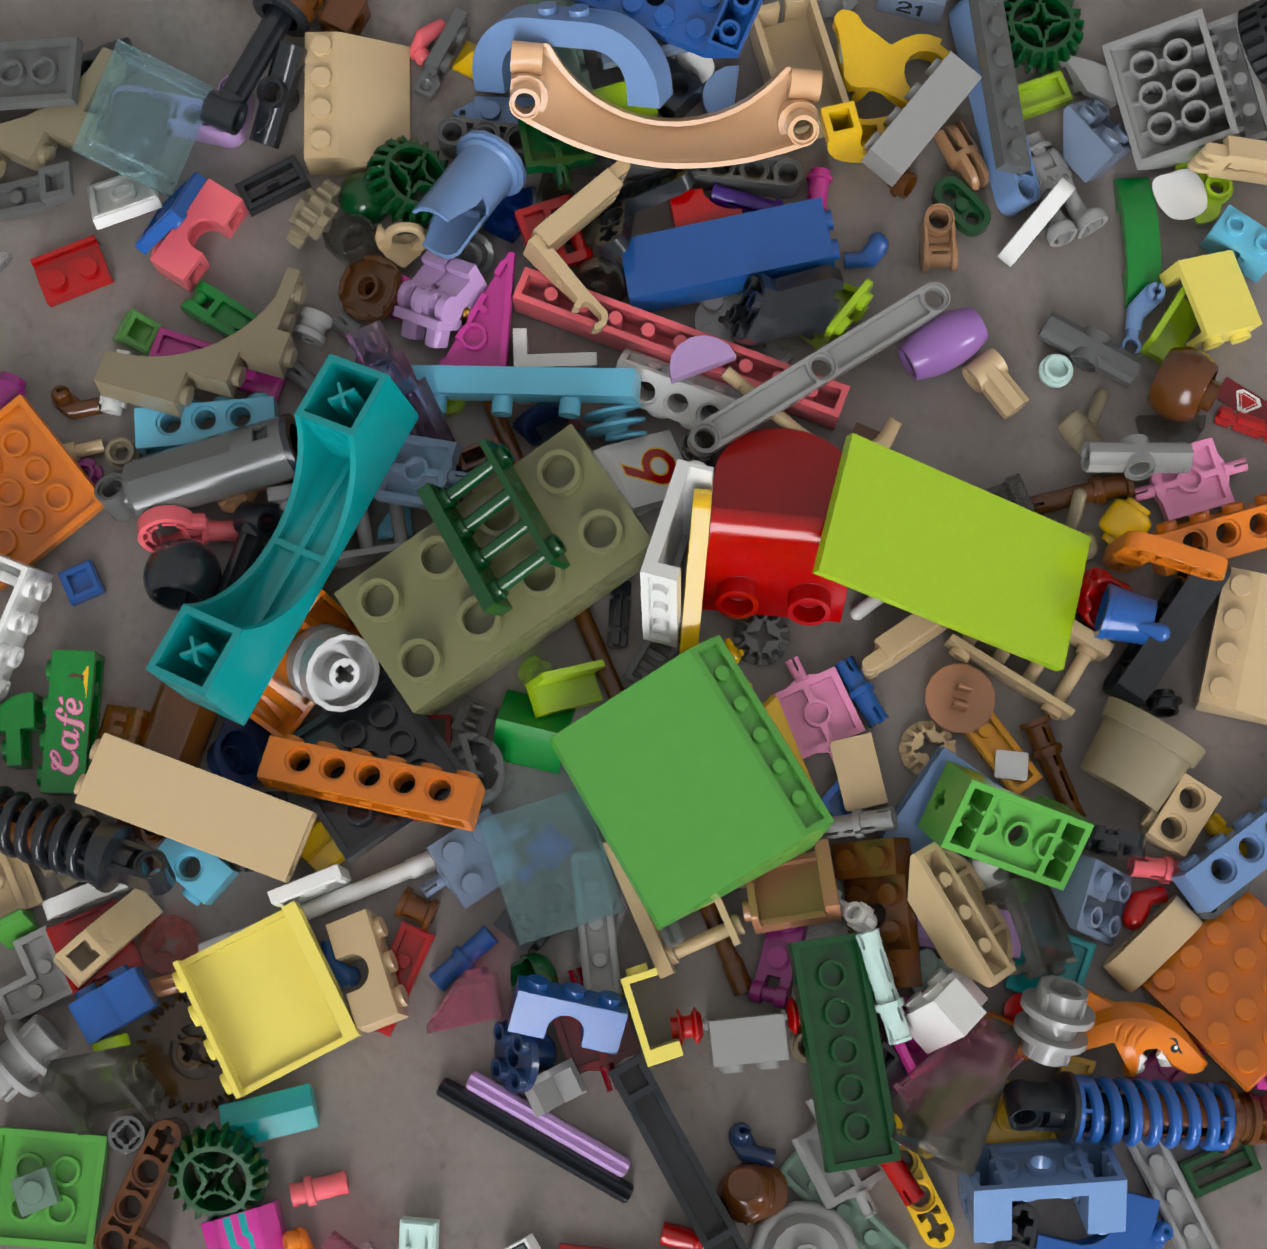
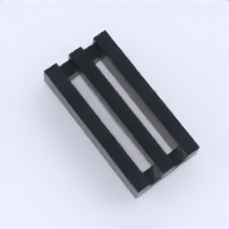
[235,154,312,217]

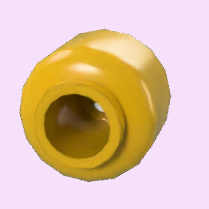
[1098,497,1152,545]

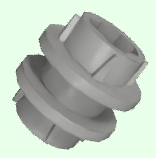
[1013,975,1096,1067]
[0,1014,68,1102]

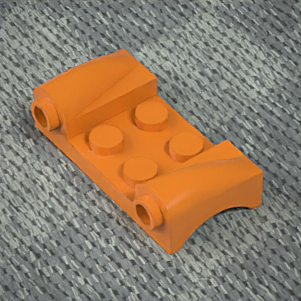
[249,589,364,738]

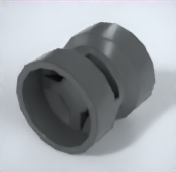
[107,1113,153,1154]

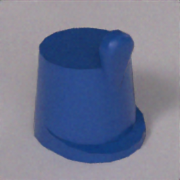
[1094,583,1170,645]

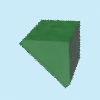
[493,689,575,775]

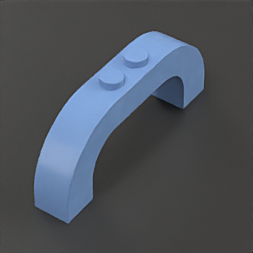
[472,1,673,109]

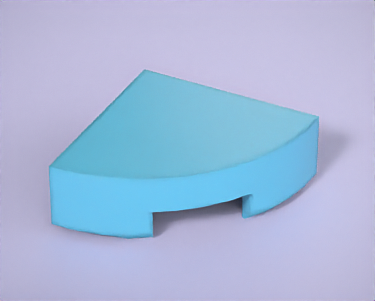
[378,506,414,542]

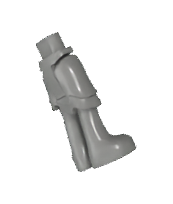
[1026,131,1108,247]

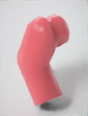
[409,19,446,66]

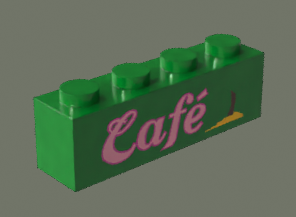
[36,650,105,797]

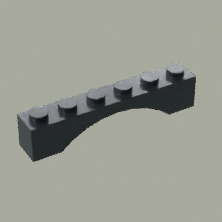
[607,1053,748,1249]

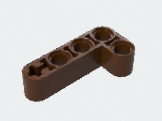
[94,1117,190,1249]

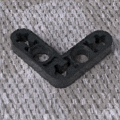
[595,168,696,259]

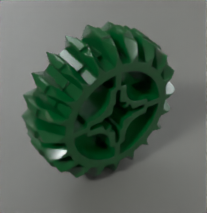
[1004,0,1084,75]
[364,135,449,226]
[167,1121,270,1221]

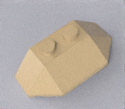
[907,841,1016,988]

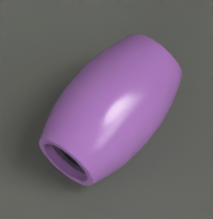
[897,307,988,380]

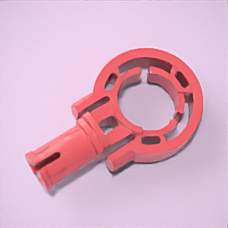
[137,505,238,553]

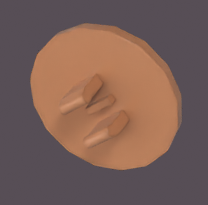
[924,663,995,734]

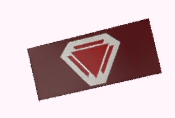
[1216,377,1267,424]

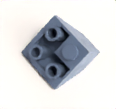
[1063,99,1132,183]
[1050,855,1132,947]

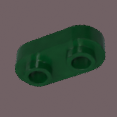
[932,176,991,237]

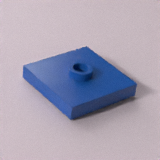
[135,172,206,255]

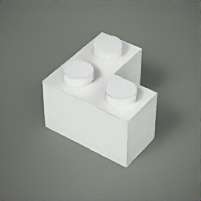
[904,968,988,1054]

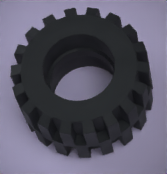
[1237,0,1267,87]

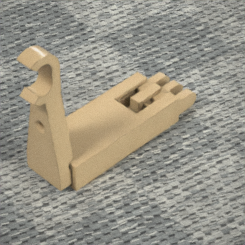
[1188,135,1267,185]
[523,160,630,334]
[861,614,948,680]

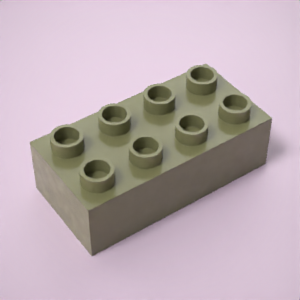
[334,424,652,716]

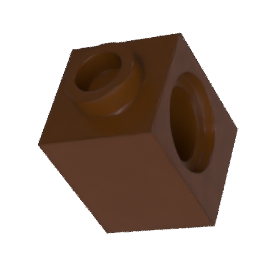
[318,0,371,36]

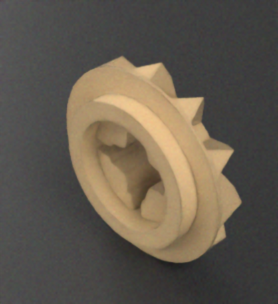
[899,721,957,775]

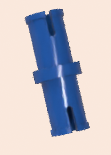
[835,656,889,728]
[429,925,499,992]

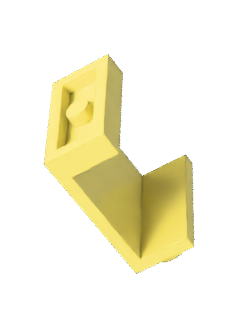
[1159,250,1263,351]
[620,963,684,1067]

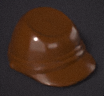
[717,1162,788,1225]

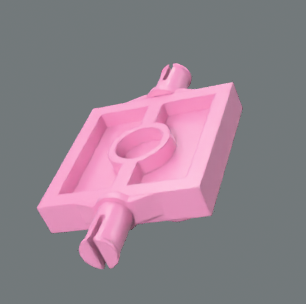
[1132,437,1248,521]
[773,656,866,763]

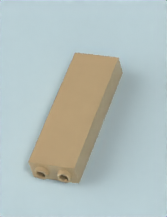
[74,732,318,883]

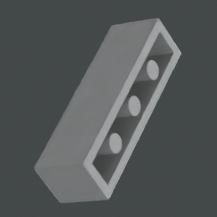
[861,51,982,187]

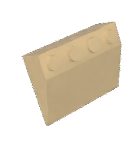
[304,32,411,176]
[1194,567,1267,725]

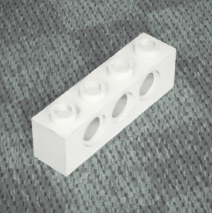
[616,348,743,433]

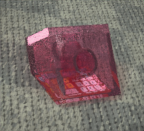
[426,967,506,1034]

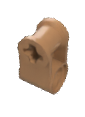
[919,203,958,272]

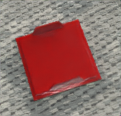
[45,899,144,996]

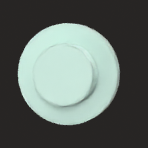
[1038,354,1073,388]

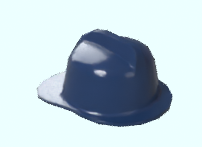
[207,718,271,787]

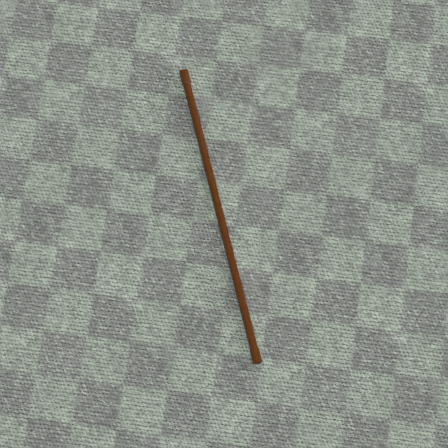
[481,401,752,997]

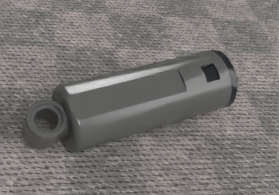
[94,413,298,521]

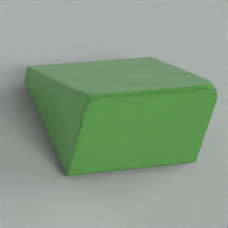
[112,308,163,356]
[0,909,40,949]

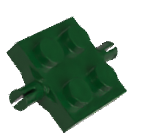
[517,106,595,191]

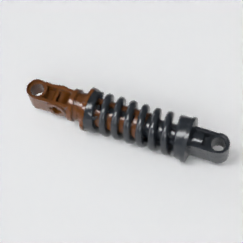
[0,786,176,896]

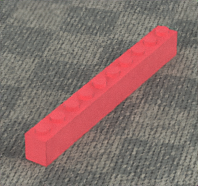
[512,267,850,430]

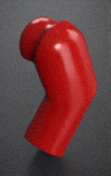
[1122,885,1168,930]

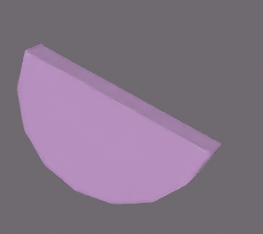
[669,335,737,384]

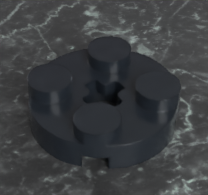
[1083,824,1147,859]

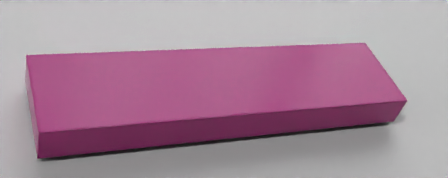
[148,327,287,403]

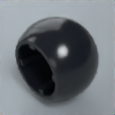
[143,539,222,612]

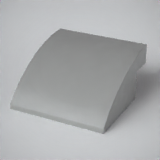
[1102,9,1267,170]

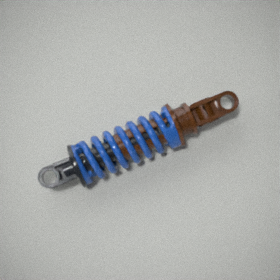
[1001,1071,1267,1154]

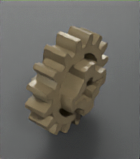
[286,179,341,250]

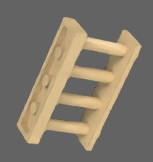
[944,619,1115,721]
[602,842,746,979]

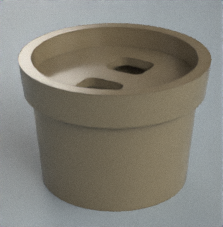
[1079,696,1206,813]

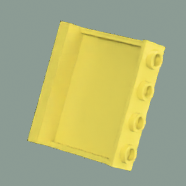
[172,901,363,1099]

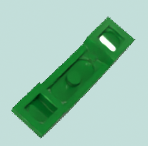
[1113,177,1162,308]

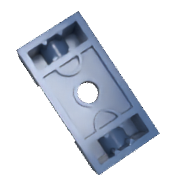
[958,1137,1127,1243]

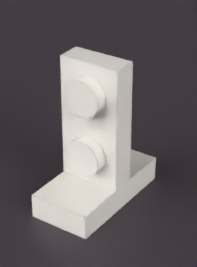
[513,328,597,405]

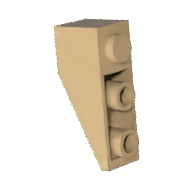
[53,889,164,988]

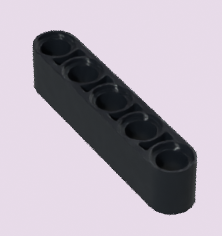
[1102,546,1232,708]

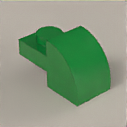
[0,692,45,770]

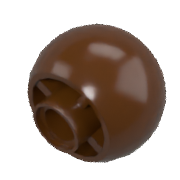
[1147,346,1222,422]

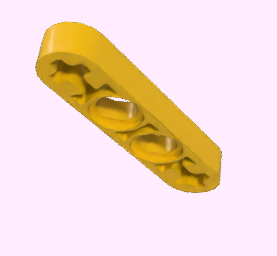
[893,1113,955,1249]

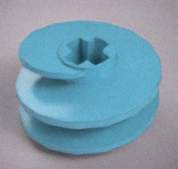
[583,403,647,442]

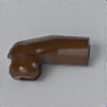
[51,385,103,419]

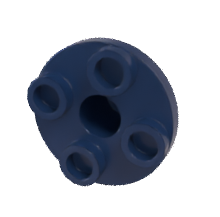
[491,1019,556,1094]

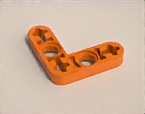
[1102,531,1229,581]

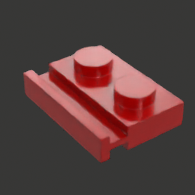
[30,235,114,307]

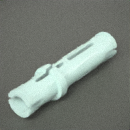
[855,928,913,1045]

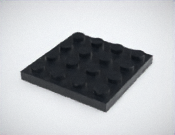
[291,671,465,864]

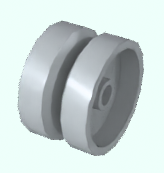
[286,624,380,712]

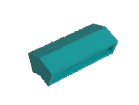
[219,1083,320,1143]

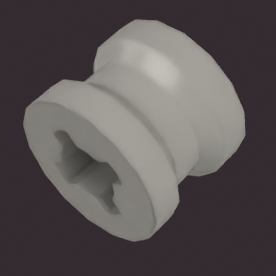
[292,306,334,347]

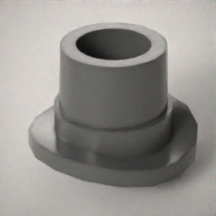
[455,232,494,276]

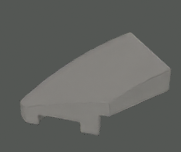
[1059,55,1118,109]

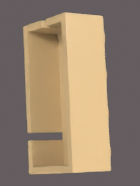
[749,0,849,139]

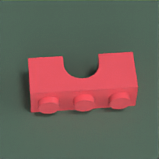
[150,178,249,293]

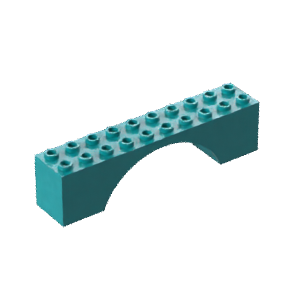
[146,354,419,726]

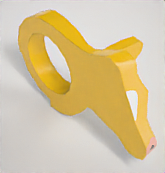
[832,9,949,109]

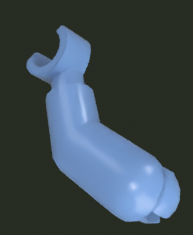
[1119,282,1166,356]

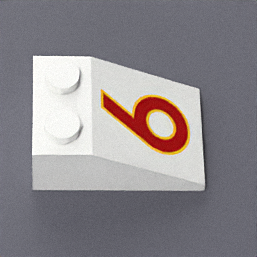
[594,430,683,516]

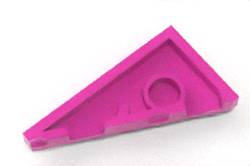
[439,252,517,366]

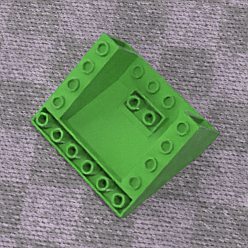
[549,635,834,931]

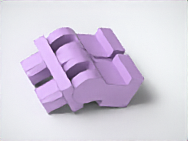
[393,250,488,348]

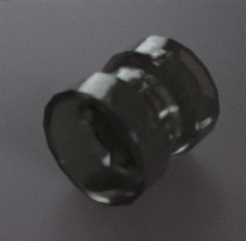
[681,431,716,465]

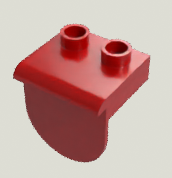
[702,428,848,626]

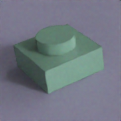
[10,1165,62,1217]

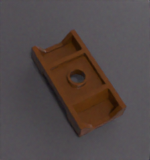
[833,837,922,989]

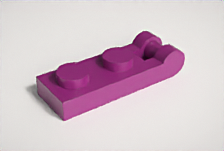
[749,926,809,1010]

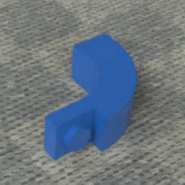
[1034,1191,1160,1249]

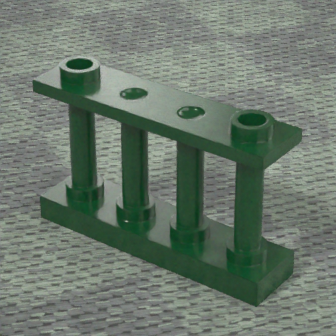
[417,438,570,617]

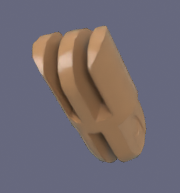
[933,119,990,191]

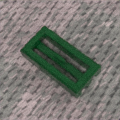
[1177,1142,1262,1199]

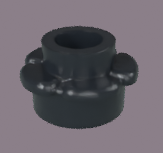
[1146,689,1182,718]

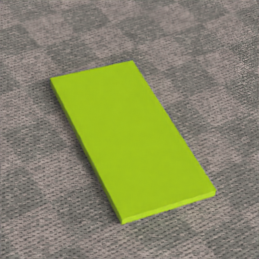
[812,433,1091,671]

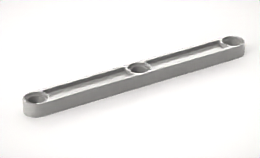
[687,282,950,457]

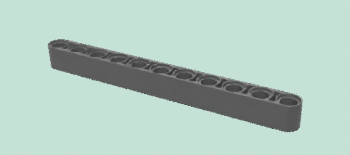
[437,116,803,199]

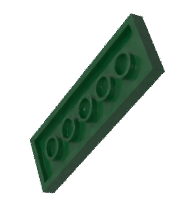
[787,932,901,1173]

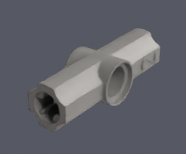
[1080,434,1194,481]

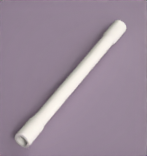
[198,851,436,952]

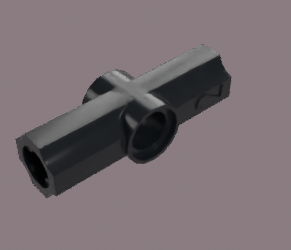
[249,40,308,149]

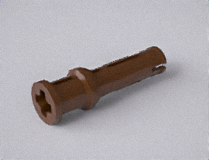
[1025,473,1135,515]
[1019,714,1086,817]

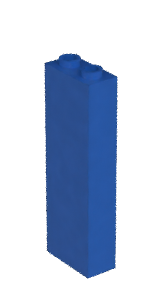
[621,197,841,312]

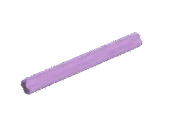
[465,1071,631,1177]

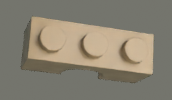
[326,909,410,1033]

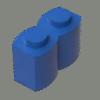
[68,964,161,1045]

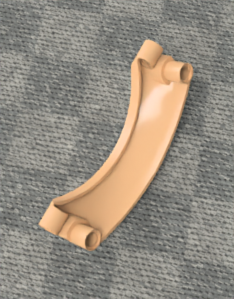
[509,40,823,169]

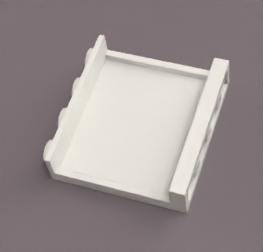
[640,459,714,648]

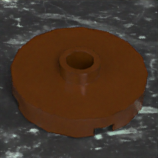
[338,254,403,323]

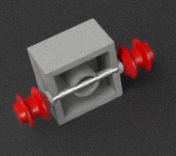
[670,997,801,1074]

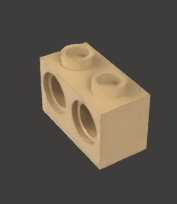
[1140,773,1222,859]

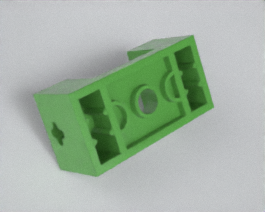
[918,760,1095,891]

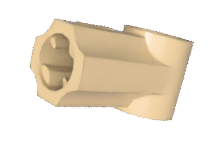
[962,348,1029,420]

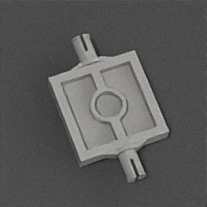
[791,1097,887,1219]

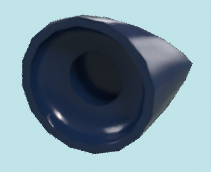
[512,402,560,446]

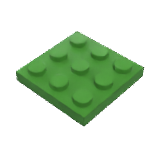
[0,1126,110,1249]

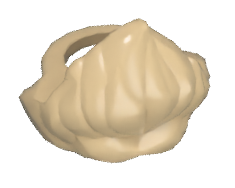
[375,222,427,268]

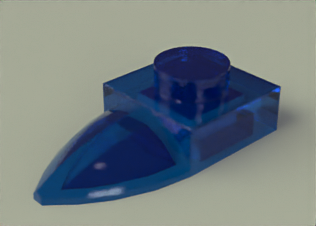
[484,186,537,243]

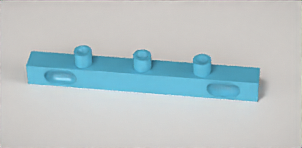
[373,364,641,419]

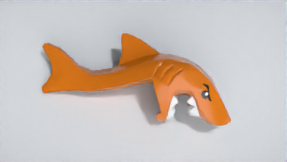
[980,989,1208,1078]

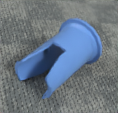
[412,130,526,259]

